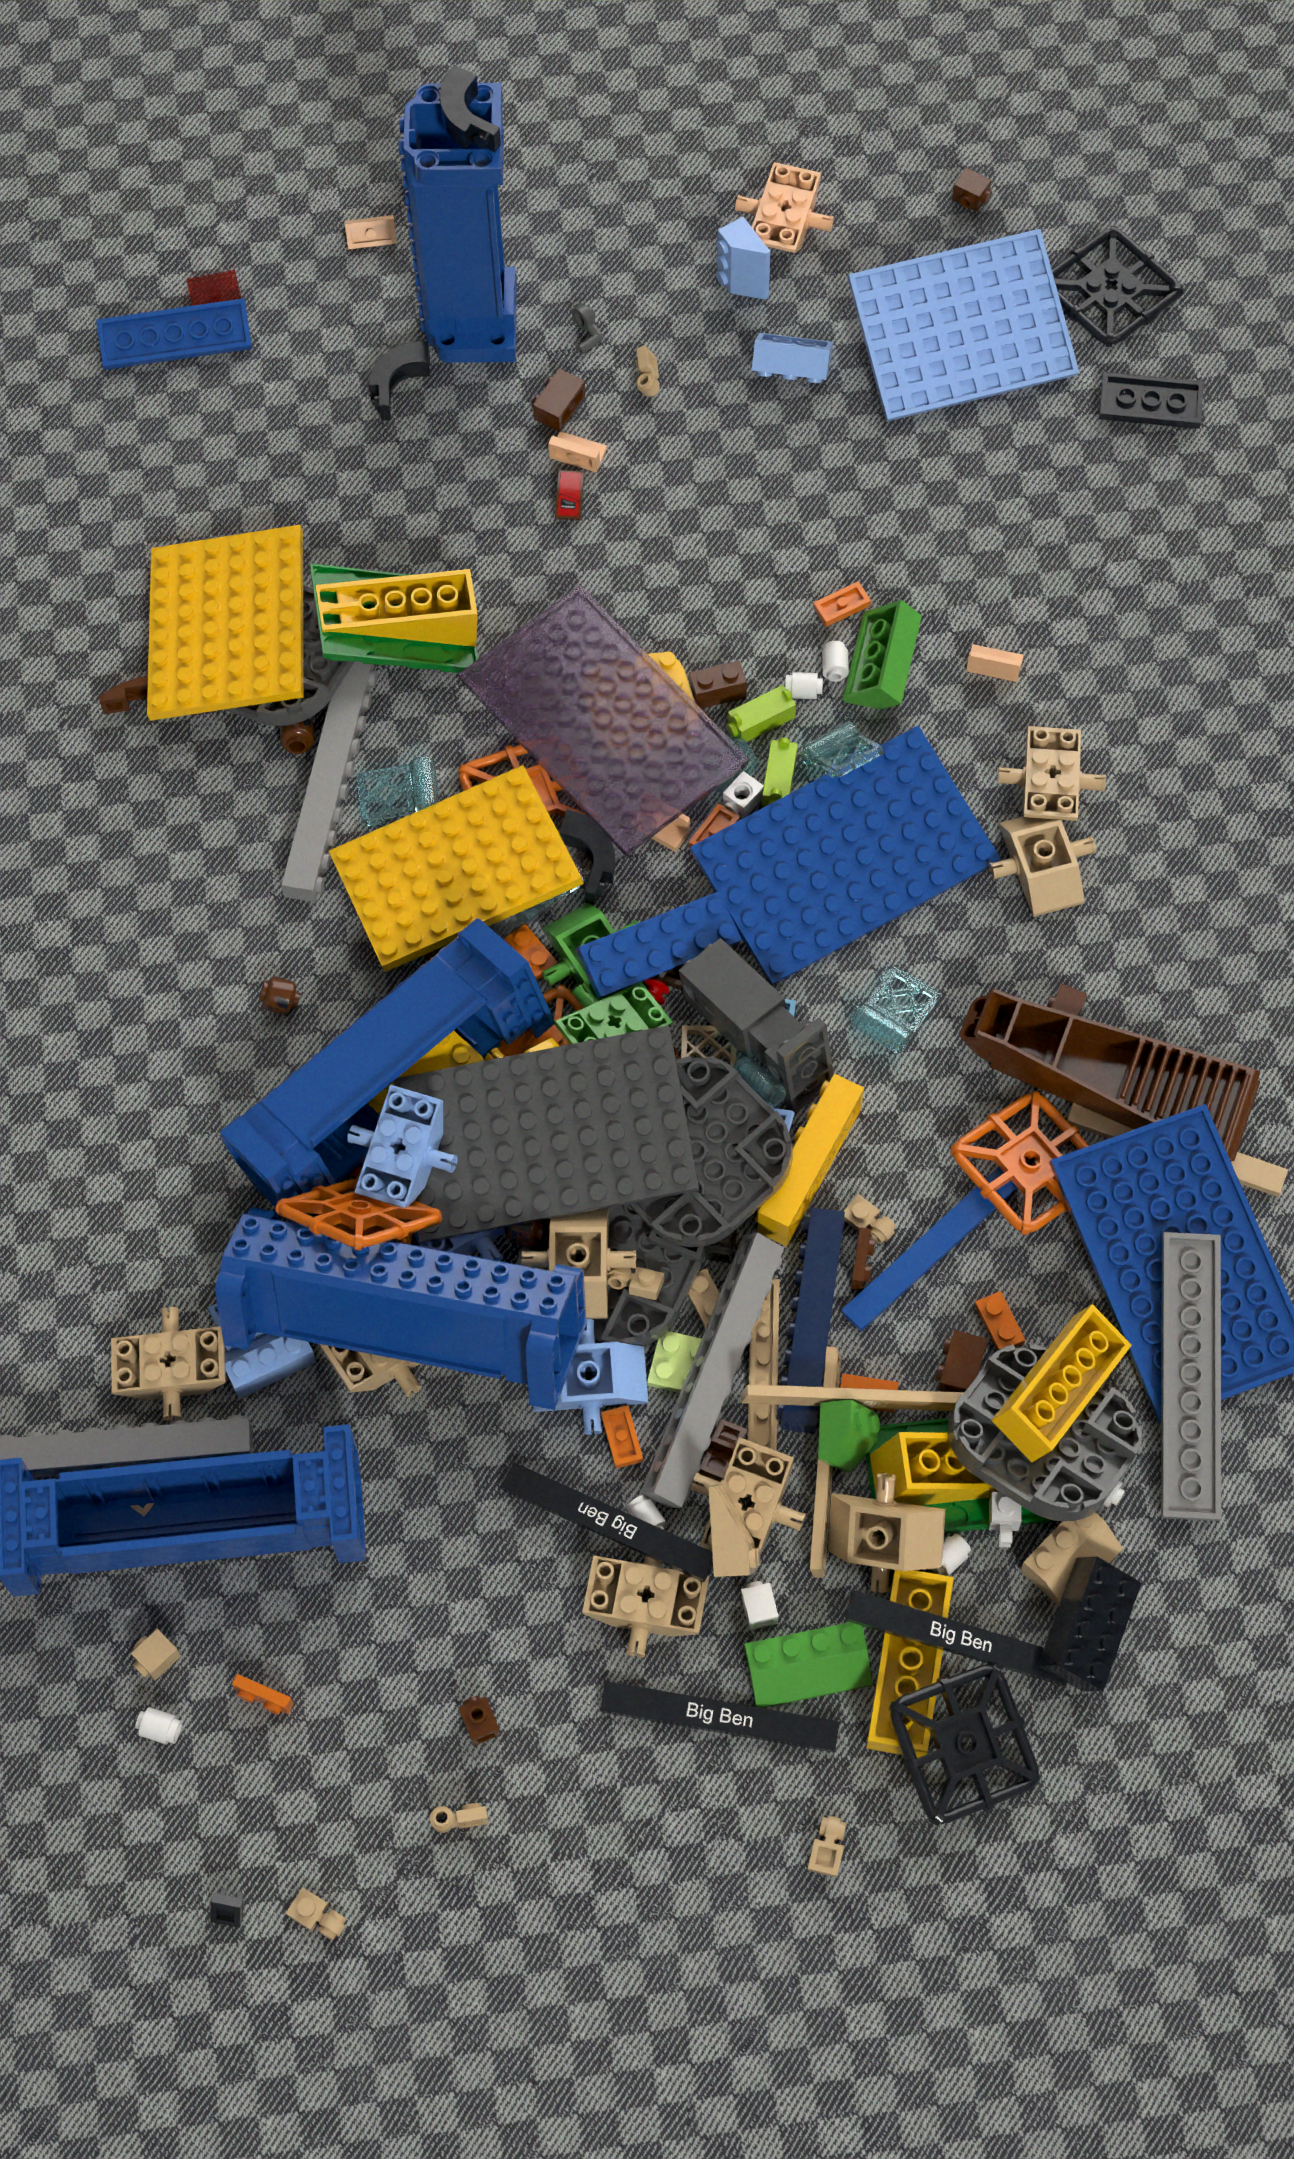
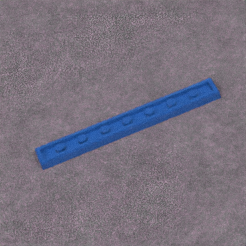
[841,1167,1018,1332]

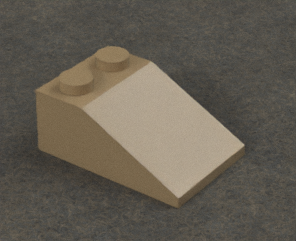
[708,1484,760,1577]

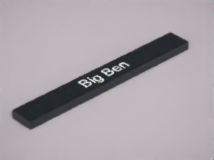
[500,1462,713,1582]
[845,1590,1067,1686]
[600,1681,840,1753]

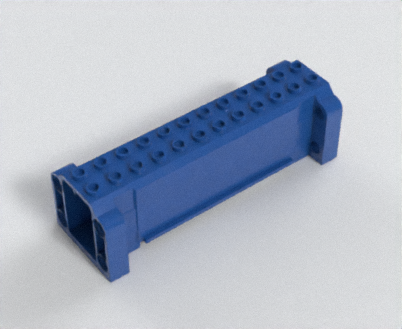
[399,83,517,363]
[219,918,555,1223]
[215,1207,587,1410]
[0,1424,366,1597]

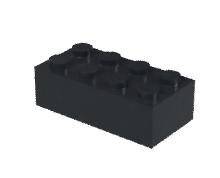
[1038,1556,1142,1691]

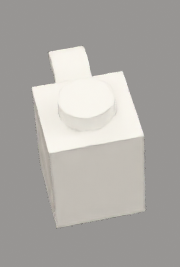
[989,1492,1021,1548]

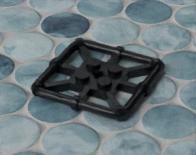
[1051,226,1183,347]
[888,1663,1041,1826]

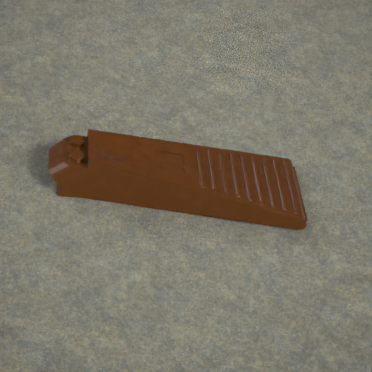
[960,988,1260,1161]

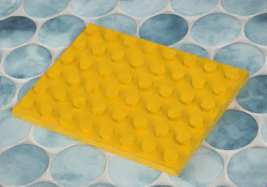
[147,525,304,721]
[329,765,584,972]

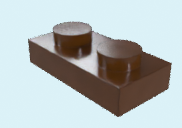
[851,1227,875,1291]

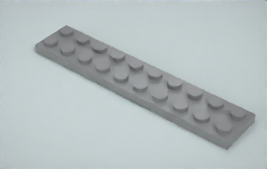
[1161,1232,1221,1521]

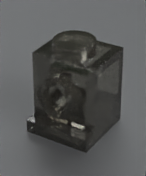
[705,1228,738,1263]

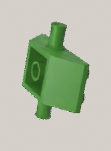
[542,903,644,1000]
[554,982,673,1044]

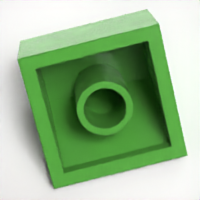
[818,1400,880,1473]

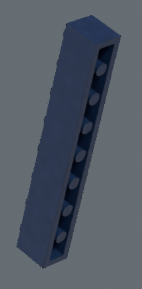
[776,1207,845,1434]

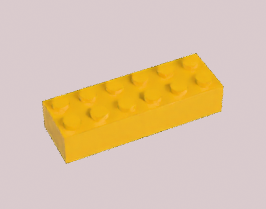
[755,1074,864,1247]
[991,1304,1132,1462]
[866,1570,954,1758]

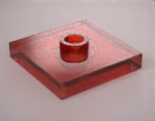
[187,270,241,306]

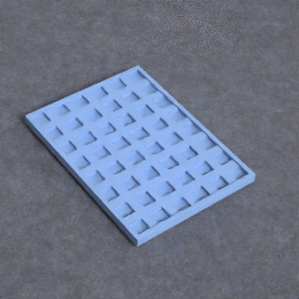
[847,229,1079,422]

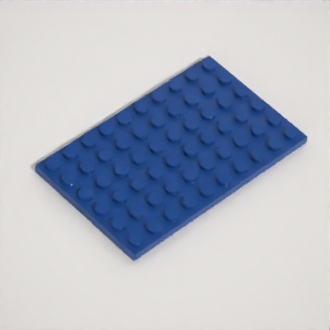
[689,725,1001,986]
[1049,1104,1294,1424]

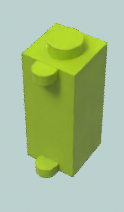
[726,685,796,745]
[762,738,798,808]

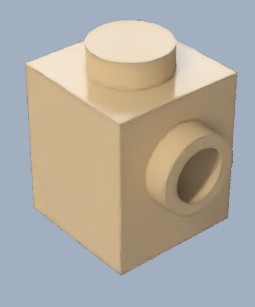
[131,1629,181,1681]

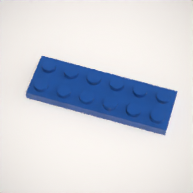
[96,299,252,370]
[576,891,742,999]

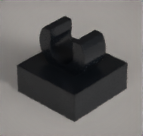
[210,1888,244,1928]

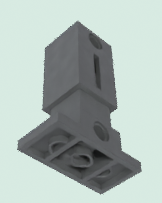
[679,938,834,1113]

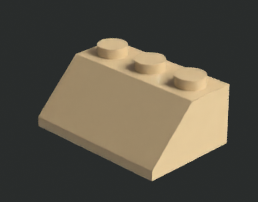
[1021,1512,1123,1606]

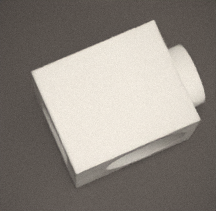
[723,771,764,819]
[741,1581,779,1630]

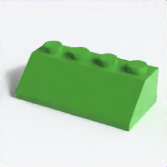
[843,600,922,710]
[744,1622,873,1708]

